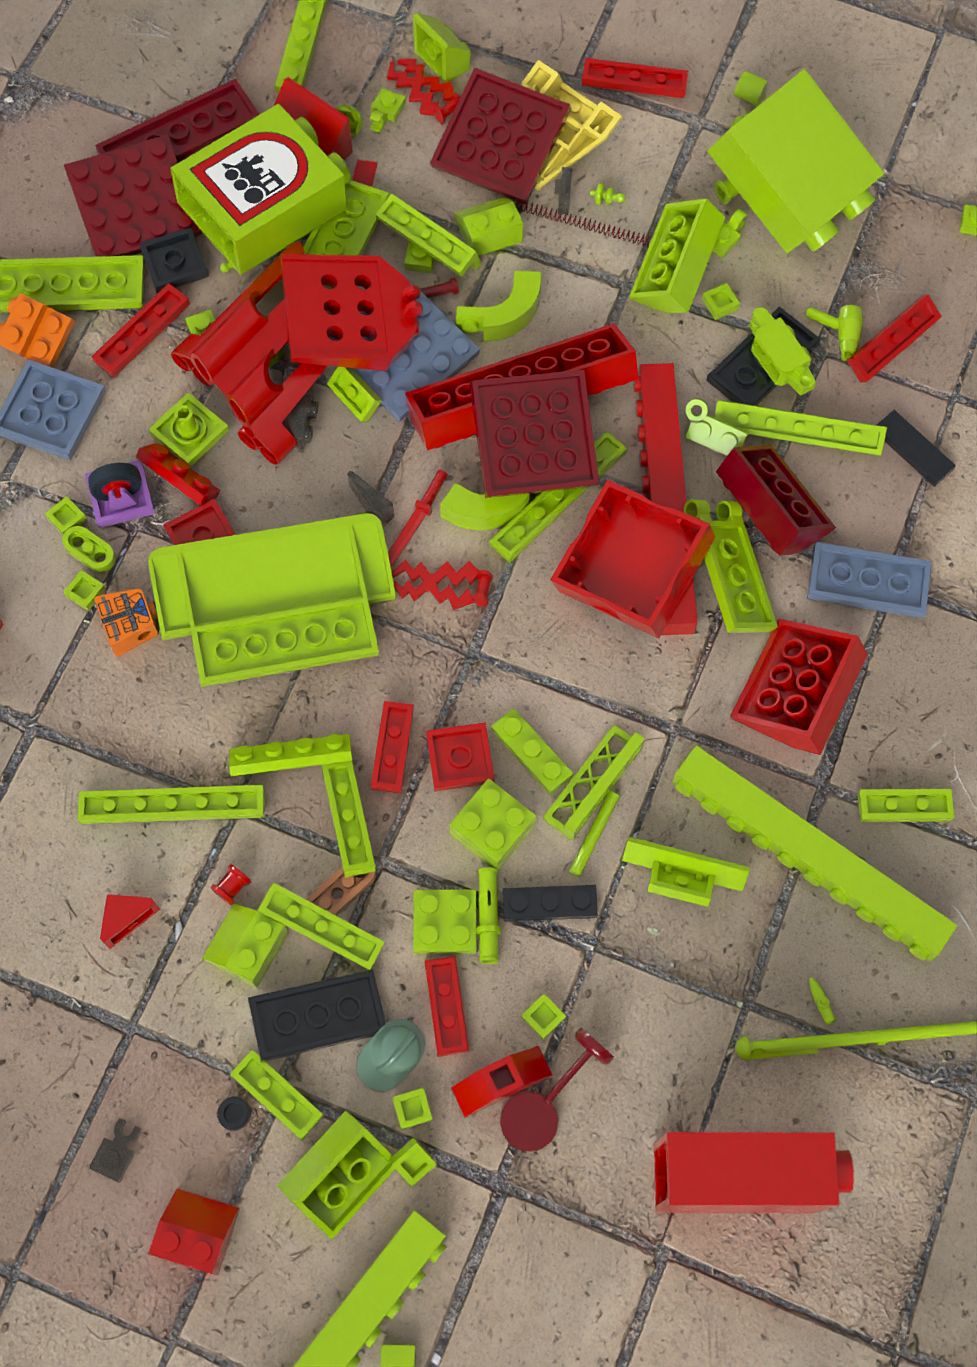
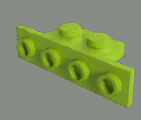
[622,836,750,907]

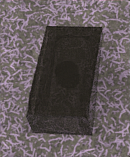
[347,471,394,528]

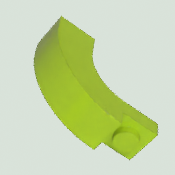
[456,271,541,341]
[440,483,529,531]

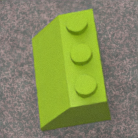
[277,1111,395,1239]

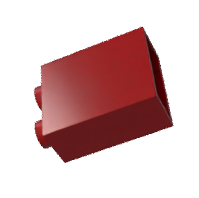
[653,1132,854,1213]

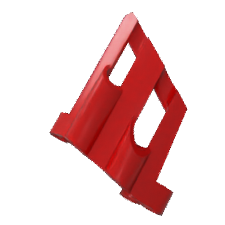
[171,242,327,465]

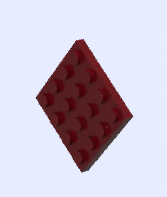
[430,67,571,205]
[64,135,203,257]
[470,370,600,498]

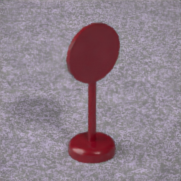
[500,1027,615,1152]

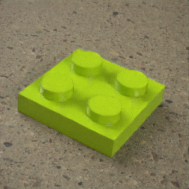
[413,889,476,954]

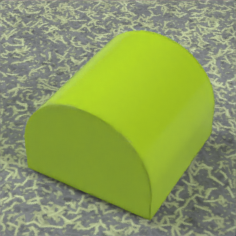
[734,71,768,106]

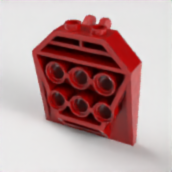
[281,254,423,371]

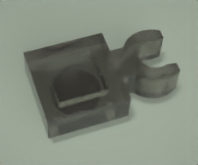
[554,167,573,215]
[89,1118,141,1183]

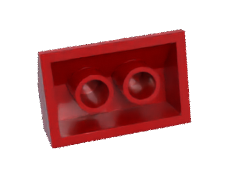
[273,77,353,161]

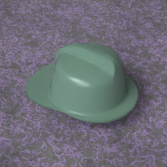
[356,1019,425,1091]

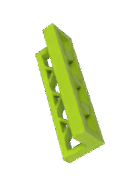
[375,193,482,277]
[543,725,645,841]

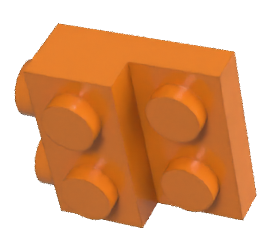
[0,293,76,368]

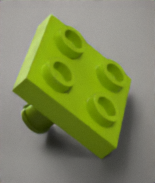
[148,392,230,468]

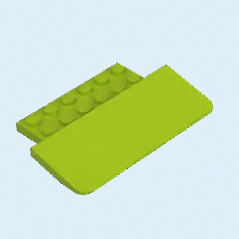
[148,513,396,687]

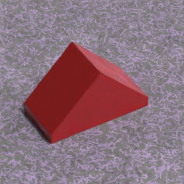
[100,894,161,949]

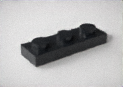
[503,885,598,922]

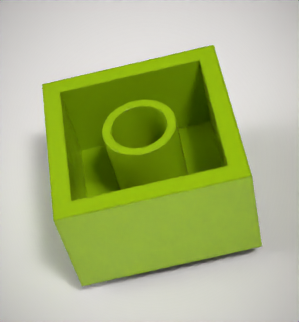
[449,778,537,870]

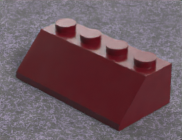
[716,444,836,556]

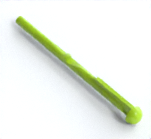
[735,1021,977,1061]

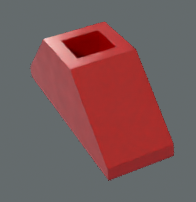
[451,1046,553,1118]

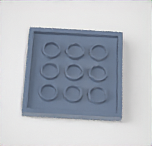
[329,275,480,422]

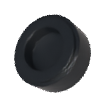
[217,1097,251,1131]

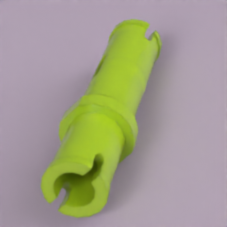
[476,867,501,964]

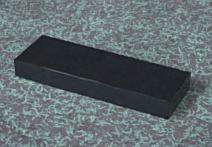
[877,410,956,487]

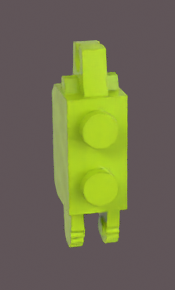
[749,306,816,396]

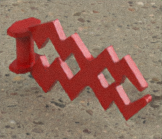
[387,59,460,125]
[391,559,493,610]

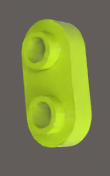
[62,526,116,573]

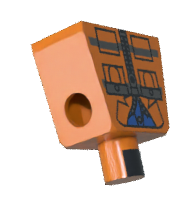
[94,588,159,657]

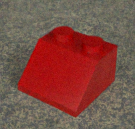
[148,1189,240,1275]

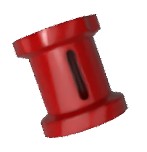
[210,864,252,906]

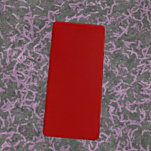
[352,159,378,187]

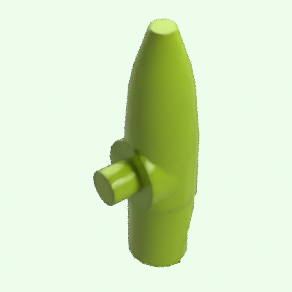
[809,977,836,1025]

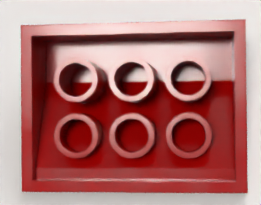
[730,618,868,755]

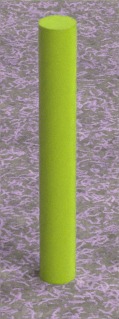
[569,791,620,877]

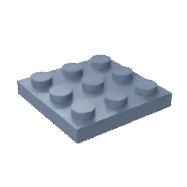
[0,359,106,461]

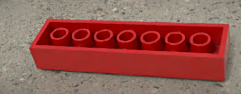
[404,323,639,451]

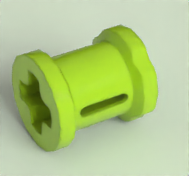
[714,179,740,204]

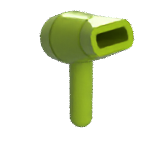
[805,305,863,360]

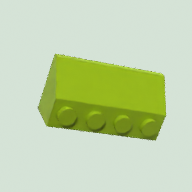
[629,198,725,314]

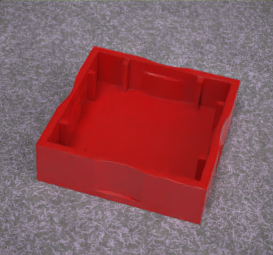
[550,480,716,639]

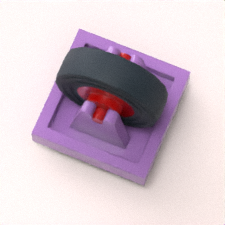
[85,460,155,528]

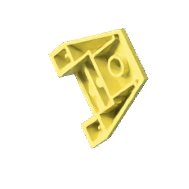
[521,60,622,191]

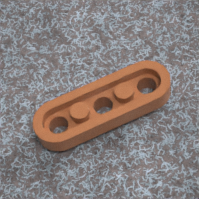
[306,867,376,916]

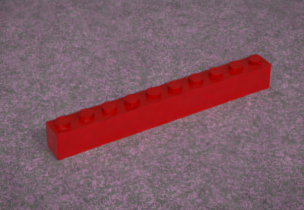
[633,363,697,635]

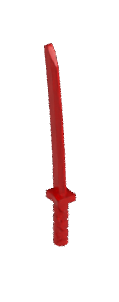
[388,469,448,567]

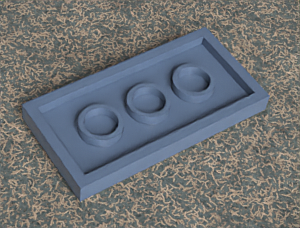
[807,542,932,619]

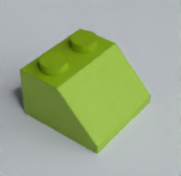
[413,13,471,83]
[453,197,523,256]
[202,903,289,988]

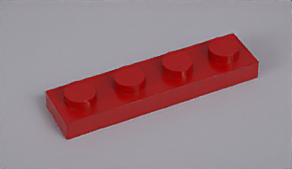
[581,58,688,98]
[91,283,190,378]
[847,294,942,383]

